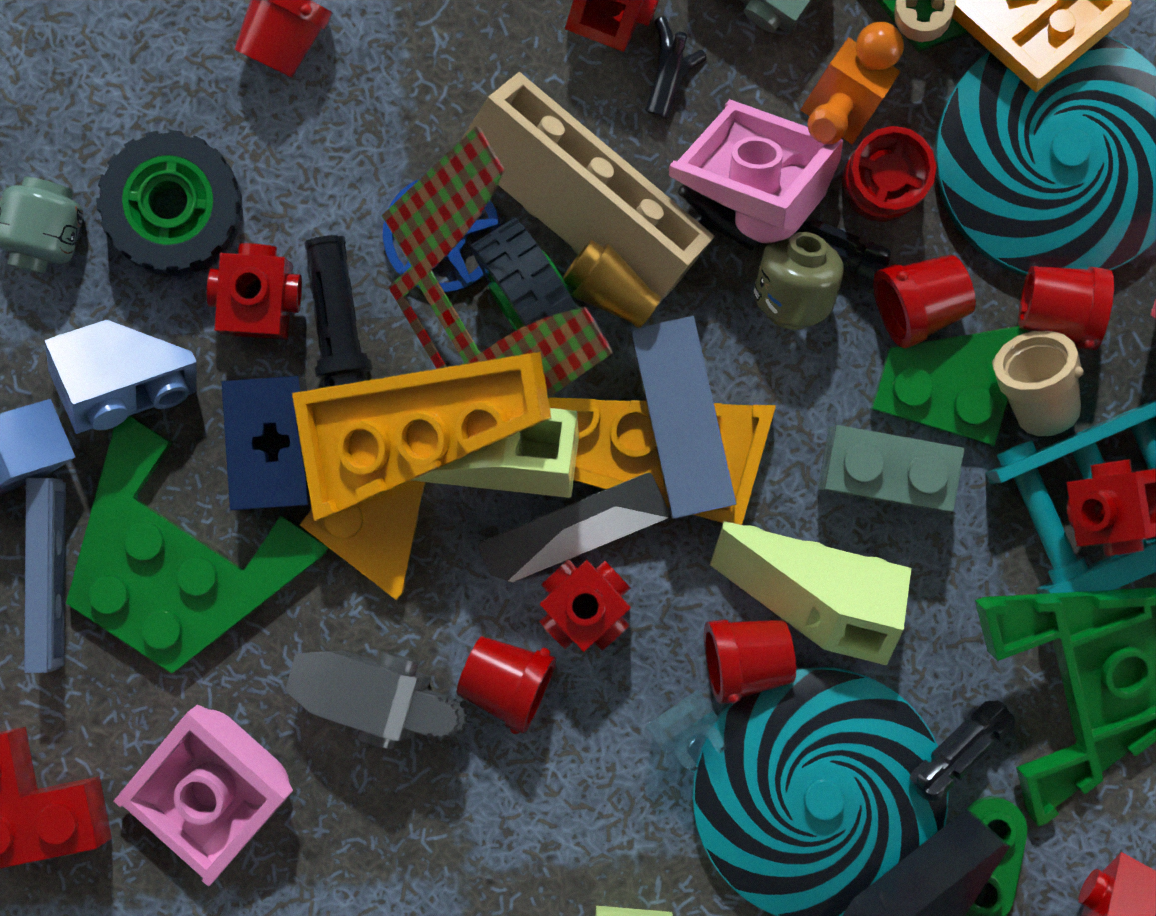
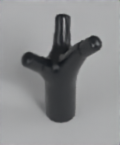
[645,16,707,119]
[678,185,758,251]

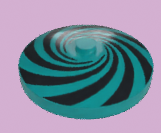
[934,35,1156,277]
[692,666,949,916]

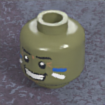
[754,232,844,330]

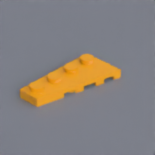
[292,352,551,521]
[548,397,776,525]

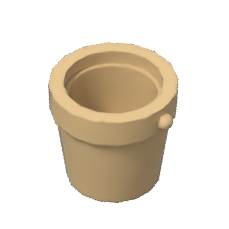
[992,331,1083,436]

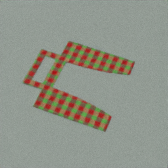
[382,125,613,398]

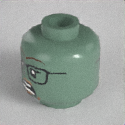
[0,176,84,275]

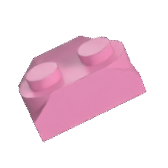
[669,99,843,243]
[113,705,293,887]

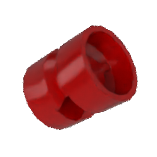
[842,126,937,222]

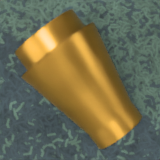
[563,239,661,328]

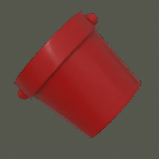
[234,0,333,78]
[873,254,976,349]
[1018,266,1114,351]
[703,619,796,704]
[456,636,557,734]

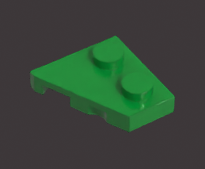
[870,326,1028,446]

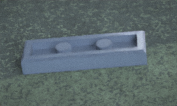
[630,316,737,519]
[24,478,66,673]

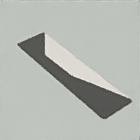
[478,473,670,582]

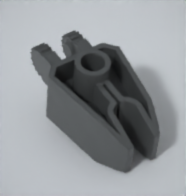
[285,651,470,749]

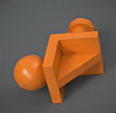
[800,22,904,145]

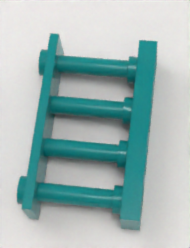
[985,399,1156,594]

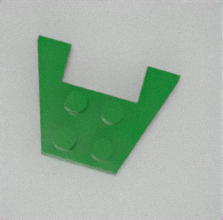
[66,415,329,674]
[975,588,1156,827]

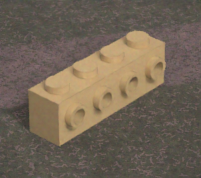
[460,72,715,306]

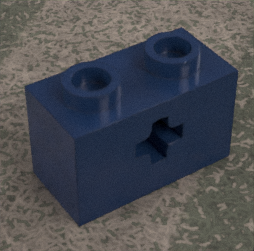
[221,376,311,511]

